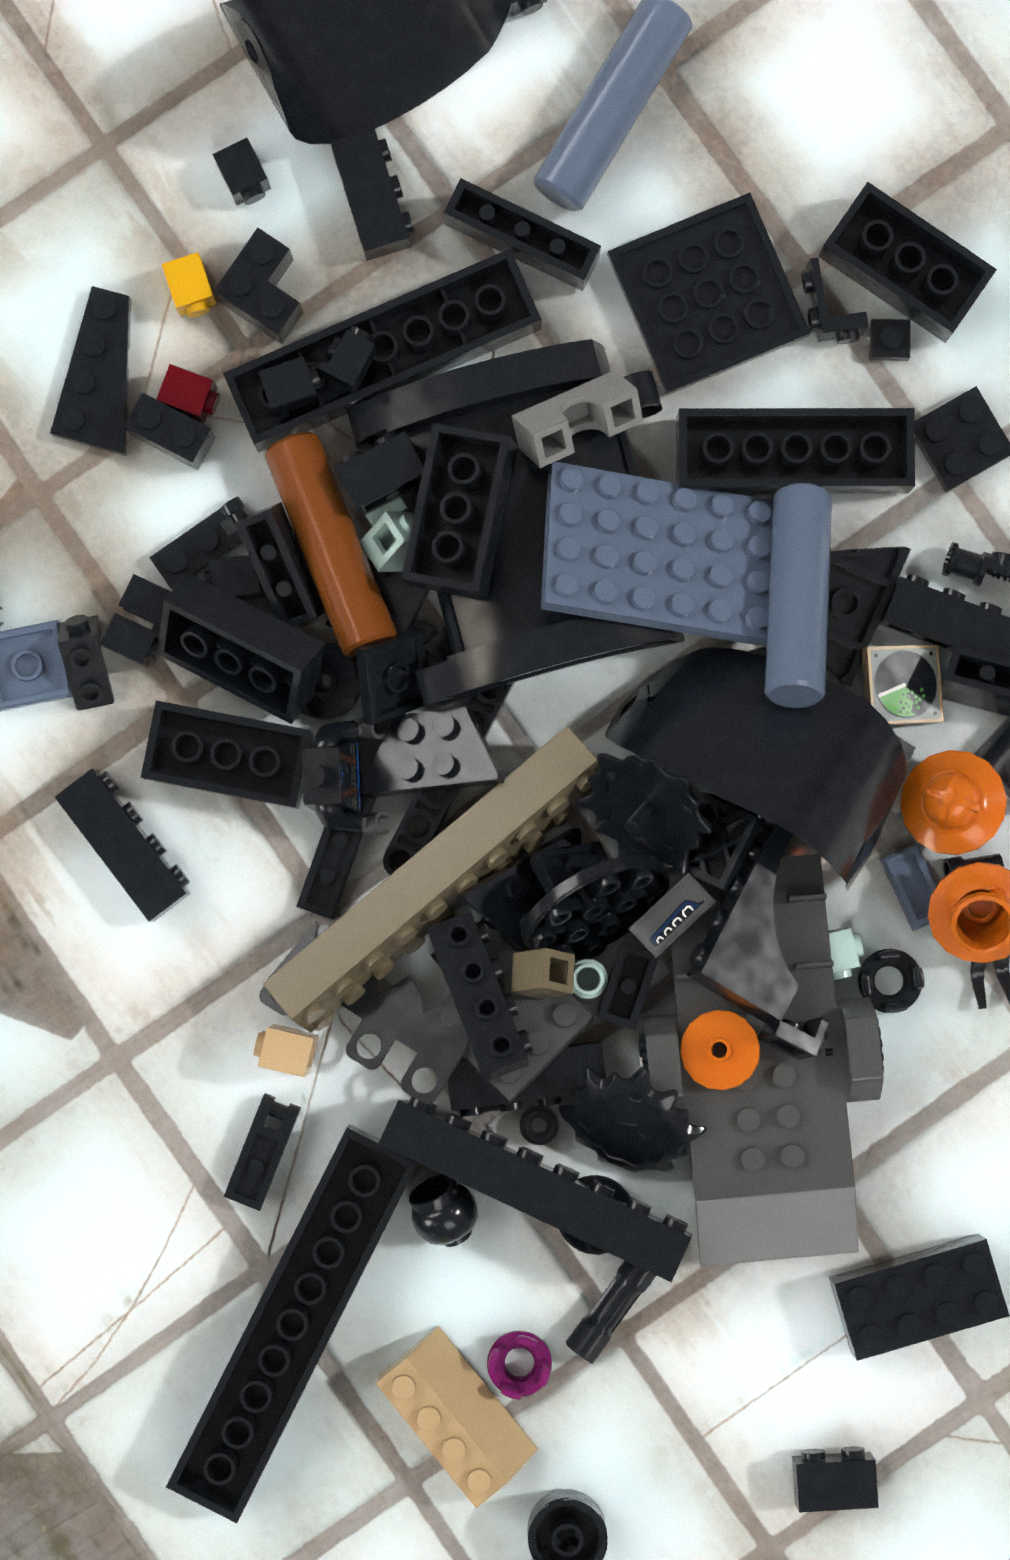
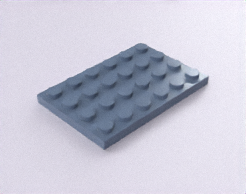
[541,462,773,647]

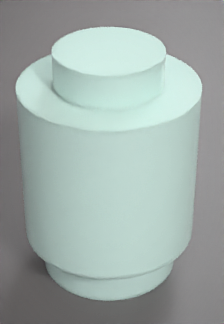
[573,958,608,999]

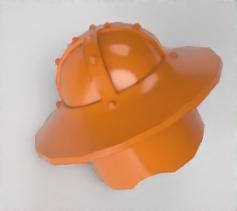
[900,750,1007,855]
[927,862,1010,963]

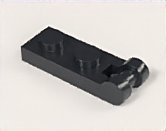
[149,496,247,591]
[223,1093,301,1211]

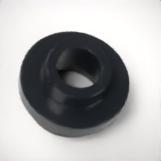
[520,1105,559,1145]

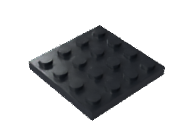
[607,192,811,396]

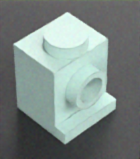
[361,511,414,572]

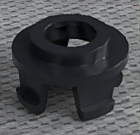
[857,949,925,1013]

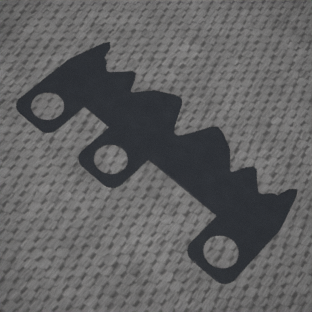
[259,921,468,1104]

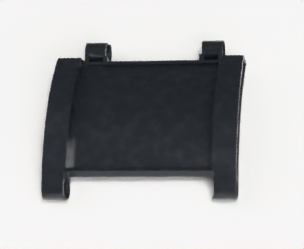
[347,339,685,708]

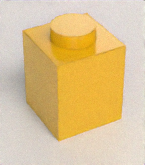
[161,252,217,318]

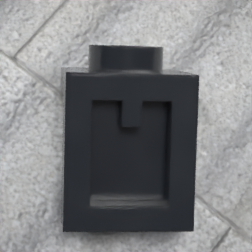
[758,1017,829,1060]

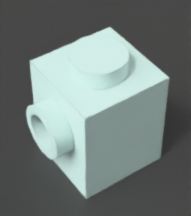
[829,927,864,980]

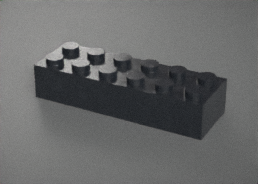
[676,408,915,494]

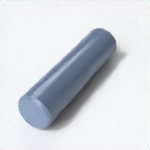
[534,0,693,211]
[764,482,832,708]

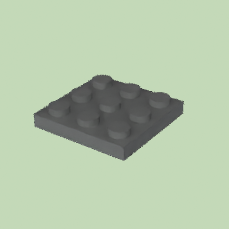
[439,941,594,1103]

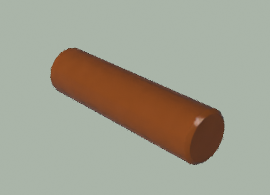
[264,432,397,658]

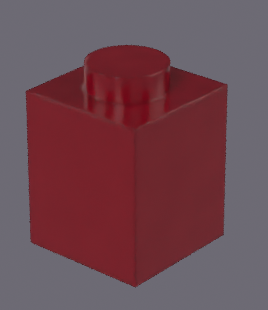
[156,364,220,423]

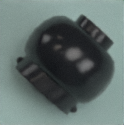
[409,1174,478,1247]

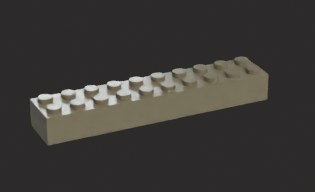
[263,726,600,1033]

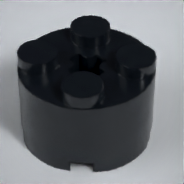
[527,1488,608,1560]

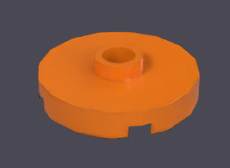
[680,1010,760,1090]

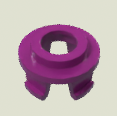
[487,1330,552,1400]

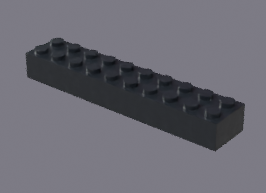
[166,1124,418,1524]

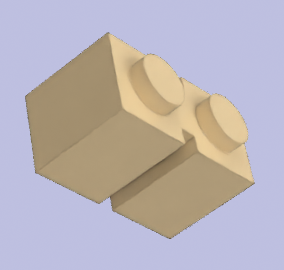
[253,1024,319,1077]

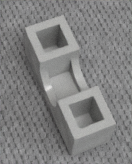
[512,370,643,468]

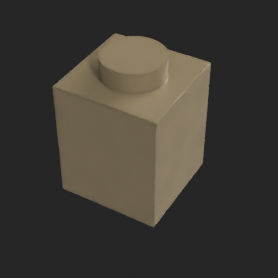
[511,948,575,999]

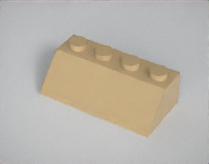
[375,1325,538,1509]

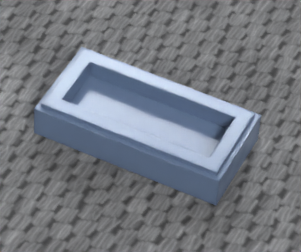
[880,844,936,931]

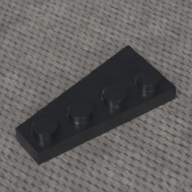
[50,286,131,456]

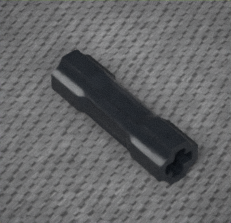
[566,1260,656,1364]

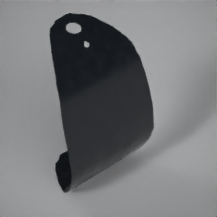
[219,0,513,144]
[605,647,907,891]

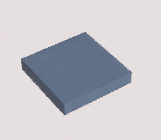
[0,620,73,712]

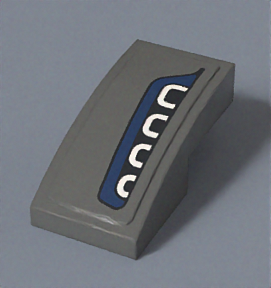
[628,873,716,959]

